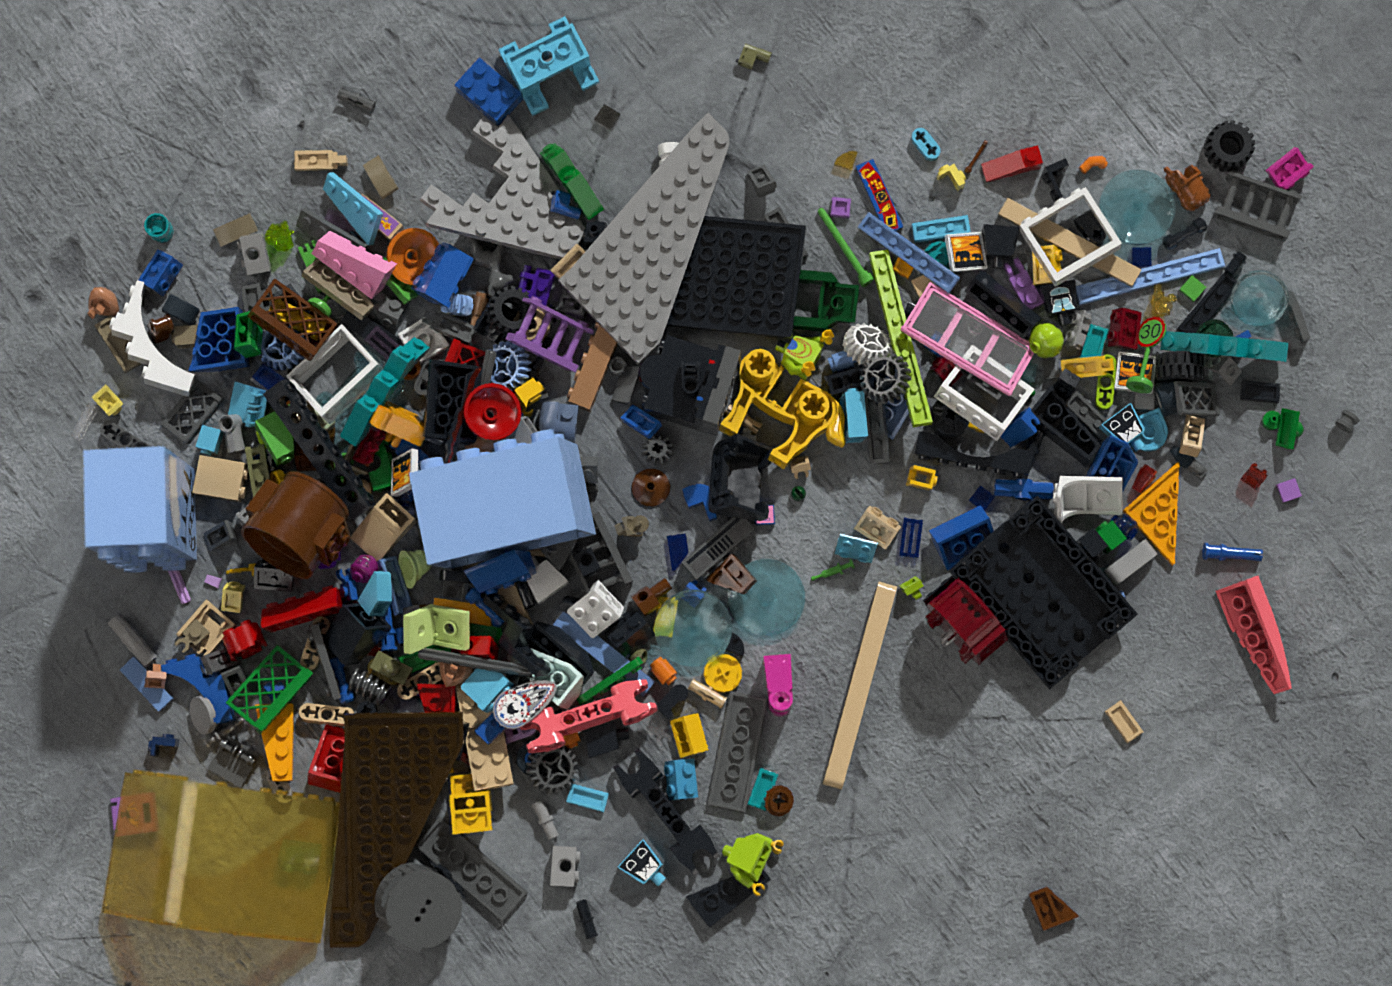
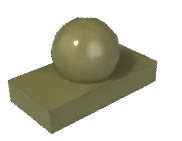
[369,651,413,686]

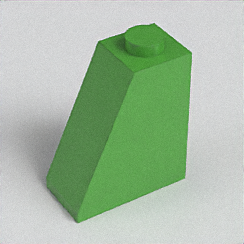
[255,404,294,466]

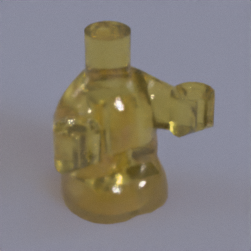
[1150,284,1176,317]

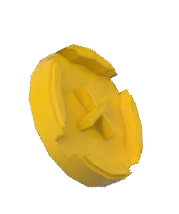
[704,654,742,693]

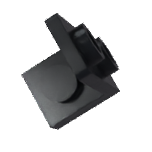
[1042,158,1069,201]

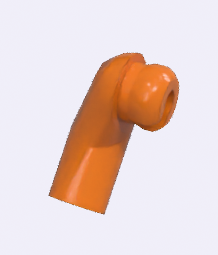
[1079,156,1108,174]

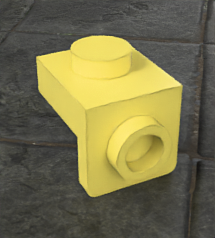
[936,164,966,191]
[92,385,123,416]

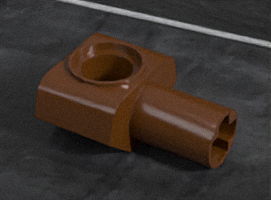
[631,578,672,617]

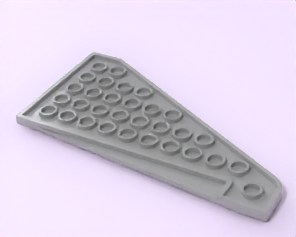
[558,113,729,364]

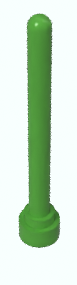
[818,208,875,287]

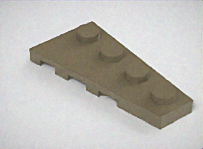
[302,258,374,320]

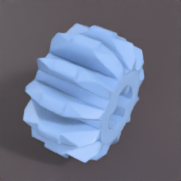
[441,294,473,316]

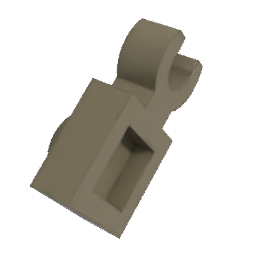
[175,619,210,654]

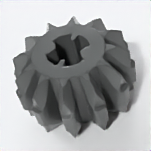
[642,433,674,466]

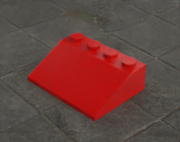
[261,585,343,633]
[308,725,345,793]

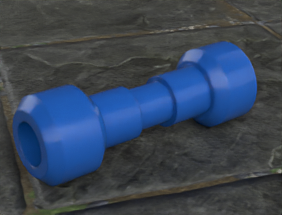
[465,588,505,628]
[329,657,355,704]

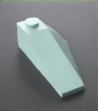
[507,649,584,710]

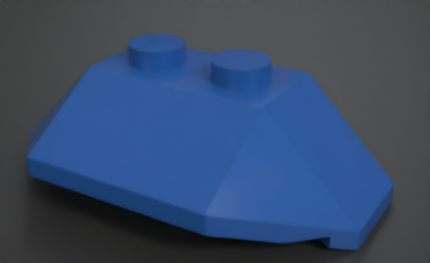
[1086,435,1138,493]

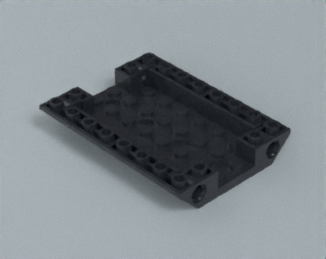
[949,496,1138,690]

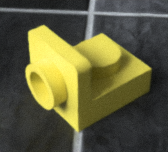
[221,581,245,613]

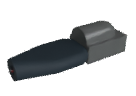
[1169,445,1208,480]

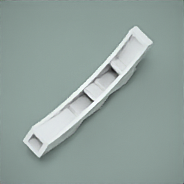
[109,280,195,397]

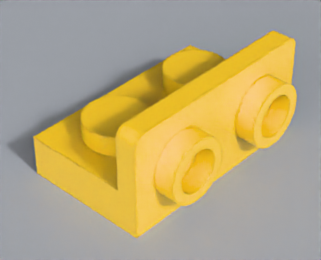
[1032,245,1063,286]

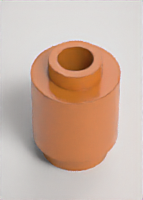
[649,656,677,686]

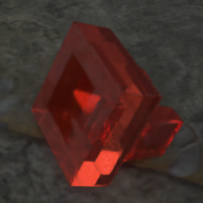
[1241,463,1268,490]

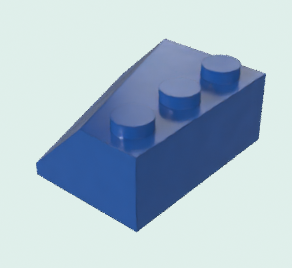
[411,242,474,308]
[189,307,250,372]

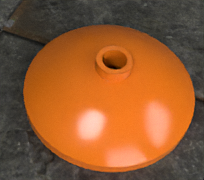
[386,228,439,285]

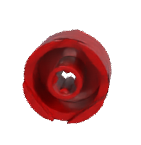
[222,619,267,661]

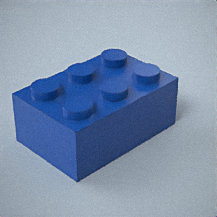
[454,57,523,127]

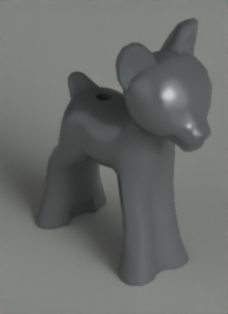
[468,237,513,299]

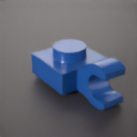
[336,568,358,603]

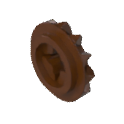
[764,785,794,816]

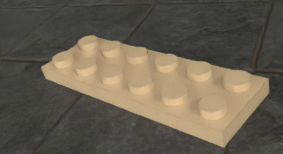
[456,682,514,792]

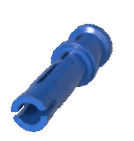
[1202,542,1263,562]
[380,604,398,652]

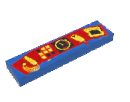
[856,159,904,231]

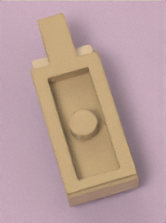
[294,150,348,171]

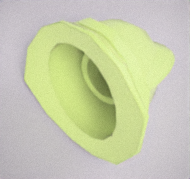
[398,550,431,588]

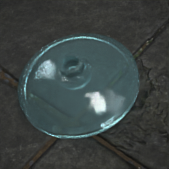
[1230,271,1289,327]

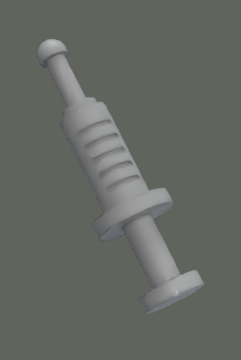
[203,718,245,748]

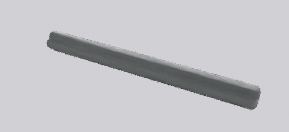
[418,648,533,677]

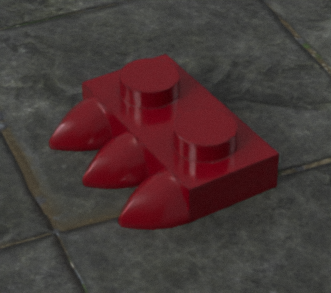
[352,426,386,466]

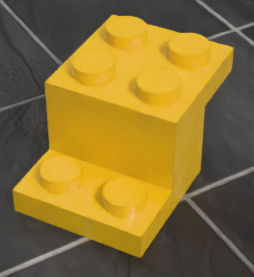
[449,774,493,834]

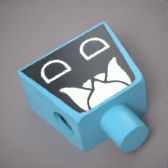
[1099,403,1145,452]
[618,839,666,886]

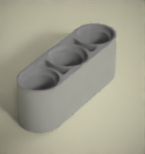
[1103,539,1157,586]

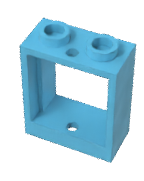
[839,388,868,443]

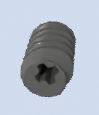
[349,667,392,706]

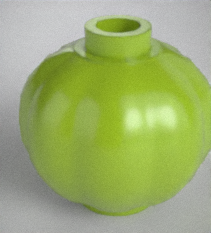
[1029,323,1064,358]

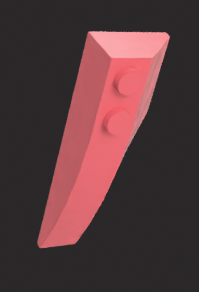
[1216,575,1292,694]

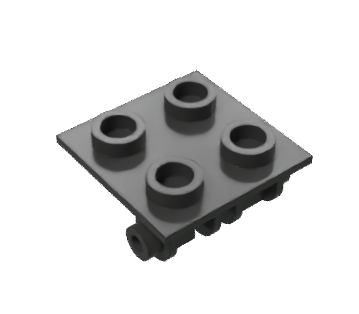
[207,735,260,788]

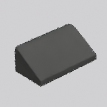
[612,365,641,406]

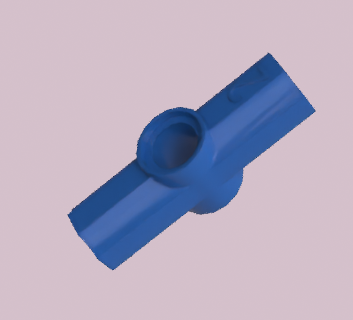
[994,479,1054,500]

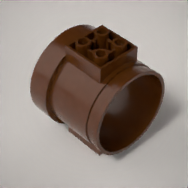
[241,471,350,579]

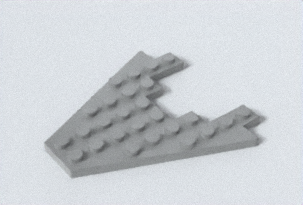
[420,115,586,260]

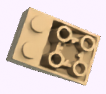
[350,493,417,561]

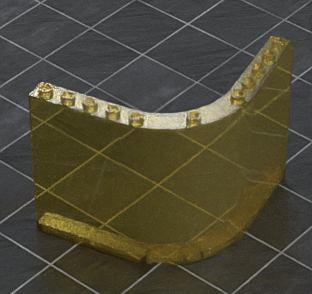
[102,769,340,943]

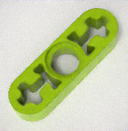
[1095,354,1116,410]

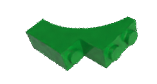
[539,143,604,220]

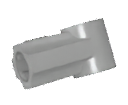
[218,414,245,453]

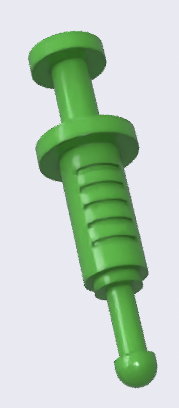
[811,559,855,581]

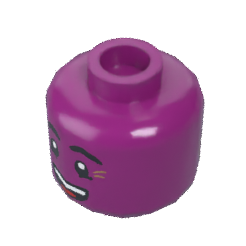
[350,555,378,583]

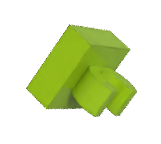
[899,576,923,600]

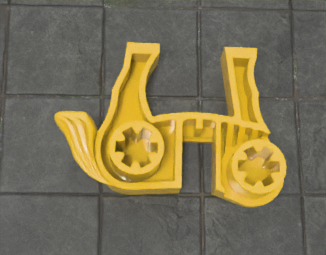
[719,349,846,469]

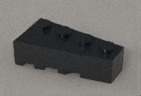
[1031,385,1100,466]

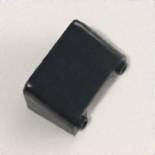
[708,434,773,521]

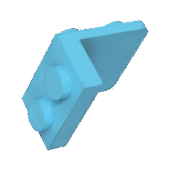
[461,668,514,713]

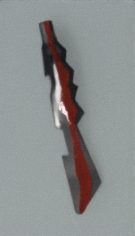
[443,367,483,464]

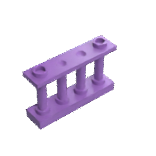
[505,296,594,372]

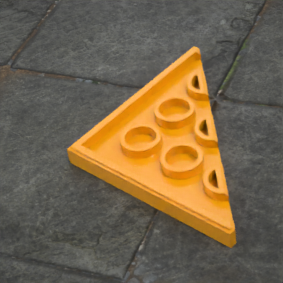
[1123,462,1180,566]

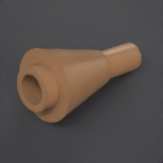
[470,292,489,326]

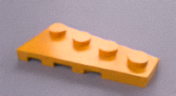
[255,703,294,782]

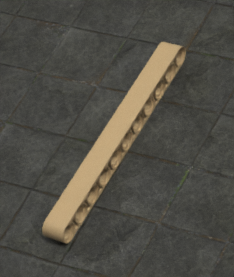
[823,581,897,790]

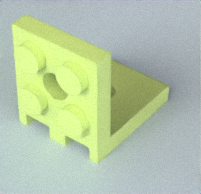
[403,604,470,654]

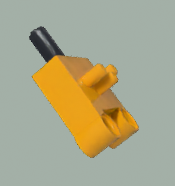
[369,401,444,448]

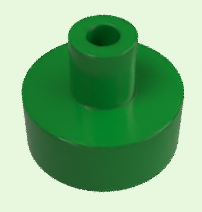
[1262,411,1280,431]

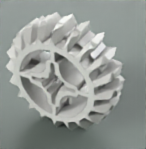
[843,323,893,367]

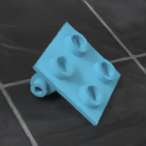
[228,381,267,428]
[834,534,878,563]

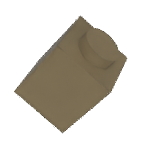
[171,325,198,349]

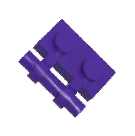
[516,265,555,306]

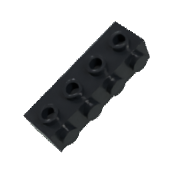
[965,271,1042,339]

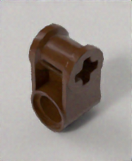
[147,314,174,344]

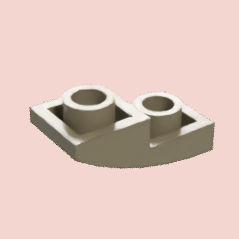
[363,155,398,199]
[213,213,258,247]

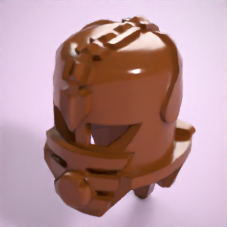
[1164,165,1210,211]

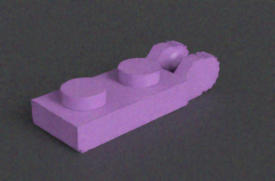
[1004,257,1044,310]

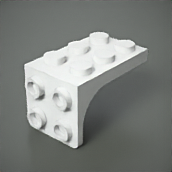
[1053,476,1123,524]

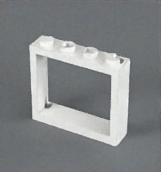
[1020,187,1122,287]
[286,324,383,425]
[934,345,1034,441]

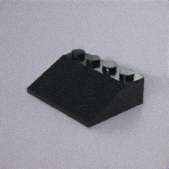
[423,359,482,444]

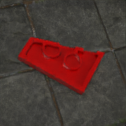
[416,684,456,712]

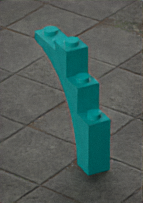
[1160,331,1288,362]
[340,337,430,447]

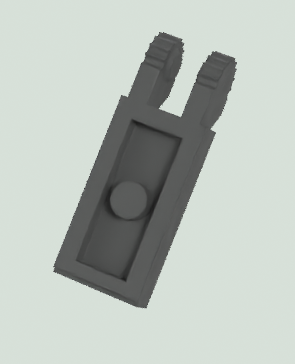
[1282,290,1310,344]

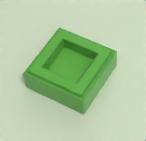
[1179,275,1206,302]

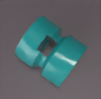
[144,213,174,243]

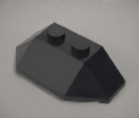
[528,621,594,687]

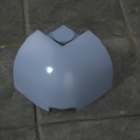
[539,402,579,443]

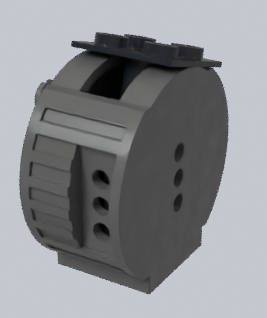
[375,862,466,953]

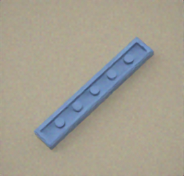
[858,212,960,293]
[553,612,655,697]

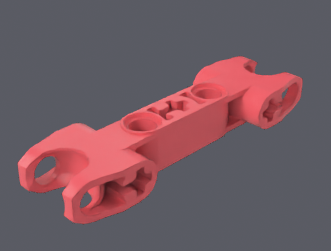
[520,679,657,753]

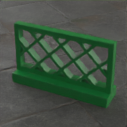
[225,645,313,735]

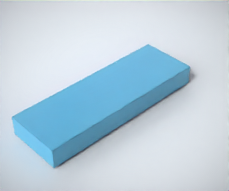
[911,215,971,243]

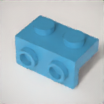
[664,759,698,800]

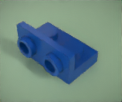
[138,249,183,296]

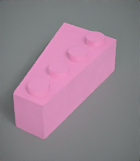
[311,231,397,299]

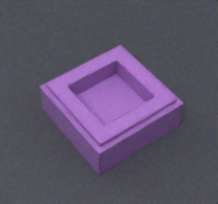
[830,197,851,219]
[1276,478,1302,503]

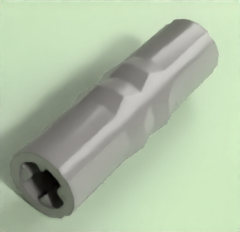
[108,614,158,668]

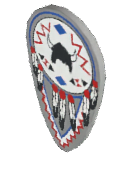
[493,681,557,729]

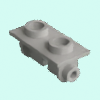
[1064,310,1092,351]

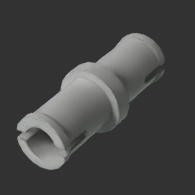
[532,800,559,840]

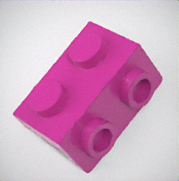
[1266,147,1314,190]

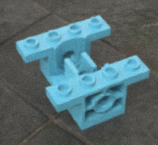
[498,16,599,116]

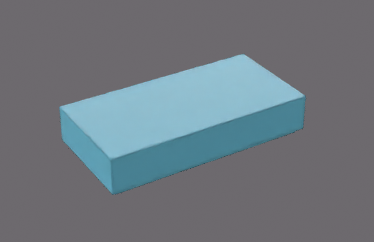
[566,783,609,812]

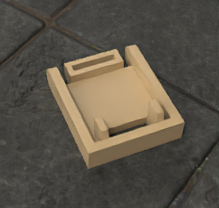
[176,599,236,656]

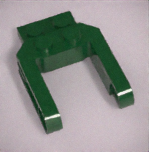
[793,270,859,332]

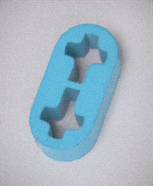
[911,128,940,161]

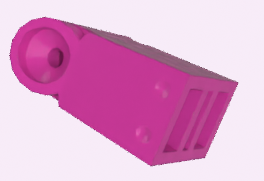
[763,654,793,717]

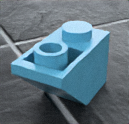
[357,571,392,616]

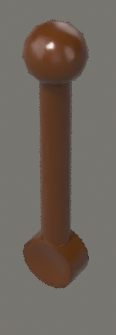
[964,139,988,174]

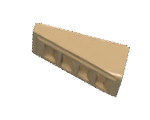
[1179,415,1205,457]

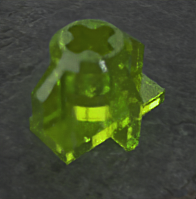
[265,221,295,252]

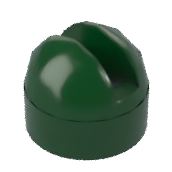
[791,486,806,502]

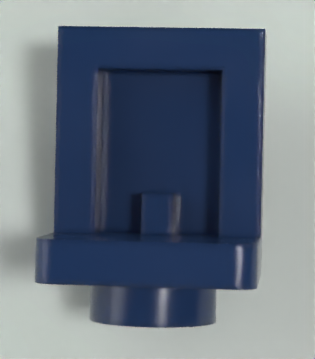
[148,734,179,757]

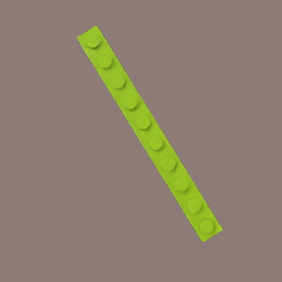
[869,250,933,428]

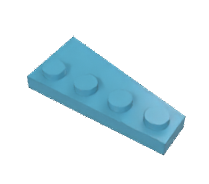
[323,172,383,246]

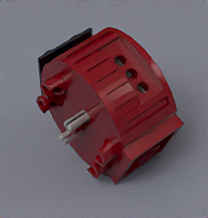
[923,575,1008,666]

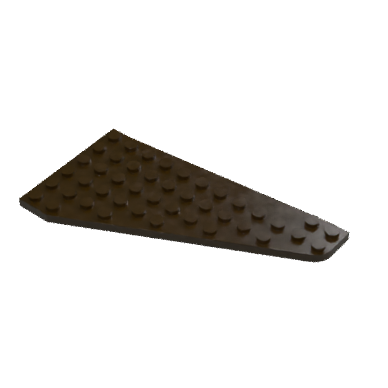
[329,712,464,948]

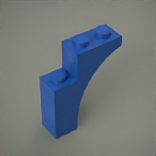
[161,654,236,725]

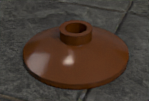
[632,468,670,507]

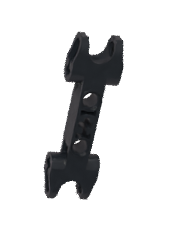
[613,748,720,876]

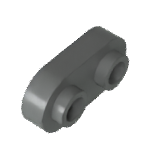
[414,359,434,397]

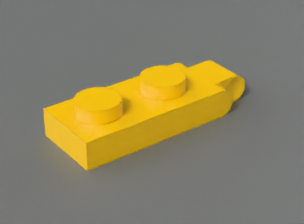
[1061,355,1114,378]

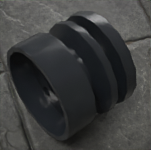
[929,400,970,440]

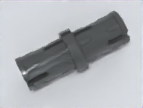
[337,87,376,113]

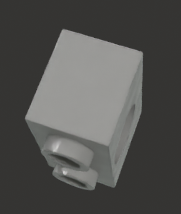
[237,232,272,275]
[550,846,581,887]

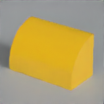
[670,713,709,758]

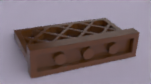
[247,278,338,361]

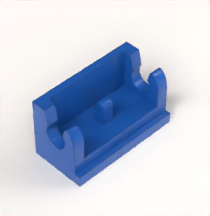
[1001,407,1040,447]

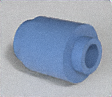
[827,351,857,373]

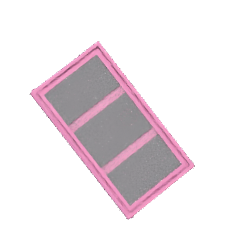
[900,282,1034,396]

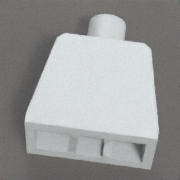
[527,556,569,605]

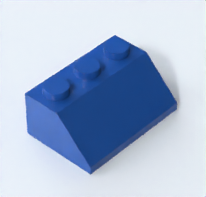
[929,506,994,570]
[464,549,537,595]

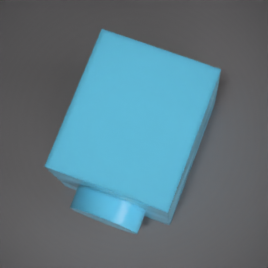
[195,425,224,456]

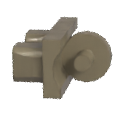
[615,515,649,537]

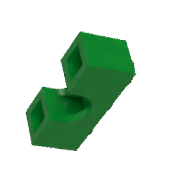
[360,440,394,493]

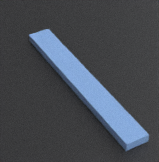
[1076,248,1225,306]

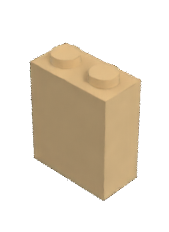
[192,455,249,503]

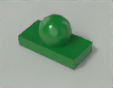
[1275,408,1304,449]

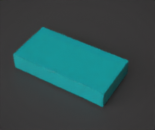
[1080,324,1109,358]
[747,768,779,811]

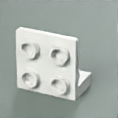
[567,580,624,638]

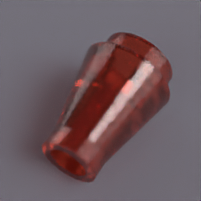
[1132,464,1157,493]

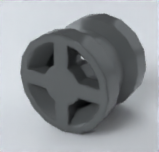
[1335,410,1360,433]

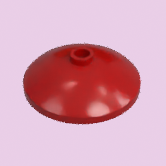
[463,383,521,441]

